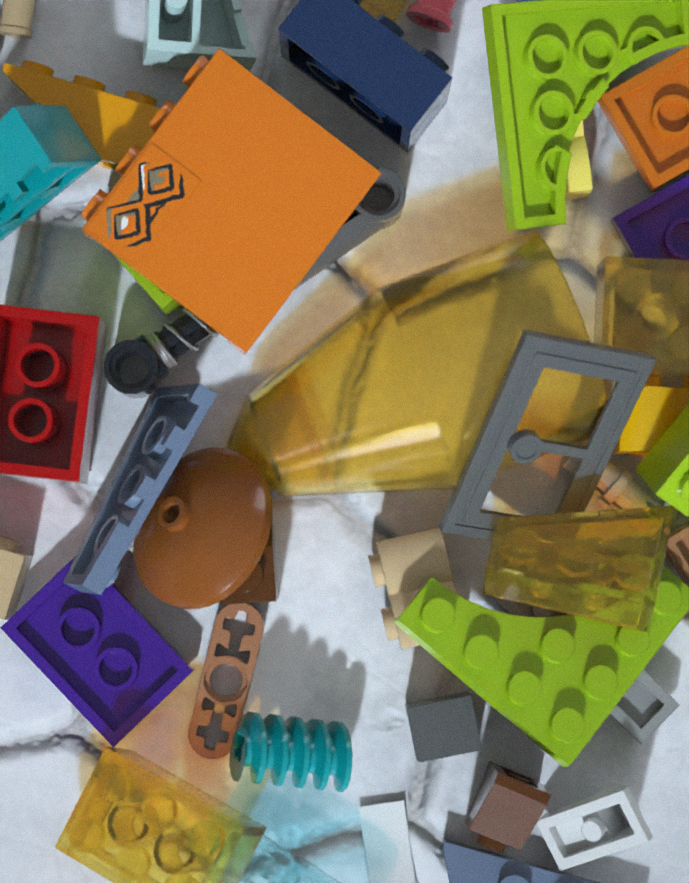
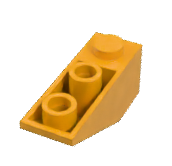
[2,60,160,170]

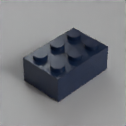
[278,0,453,153]

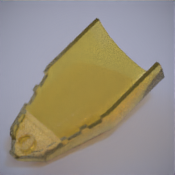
[225,230,607,497]

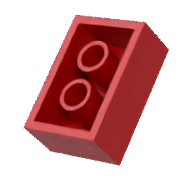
[0,304,107,484]

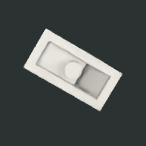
[536,782,653,871]

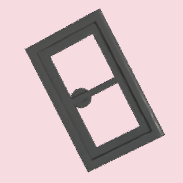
[439,329,657,551]

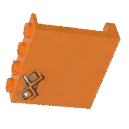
[81,48,381,355]

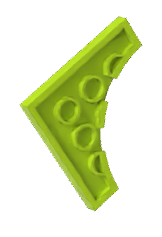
[482,0,689,231]
[394,560,689,767]

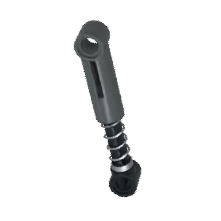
[104,167,405,398]

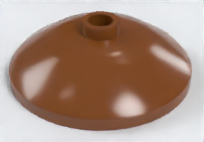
[133,447,272,609]

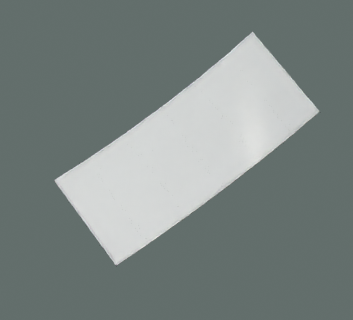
[358,800,416,883]

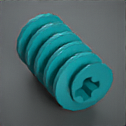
[229,711,352,792]

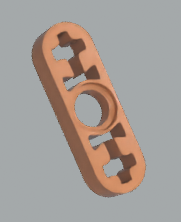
[188,603,265,759]

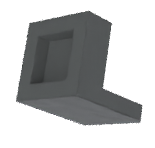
[405,691,483,762]

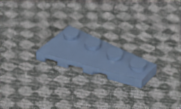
[63,383,218,595]

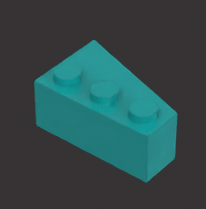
[0,103,102,242]

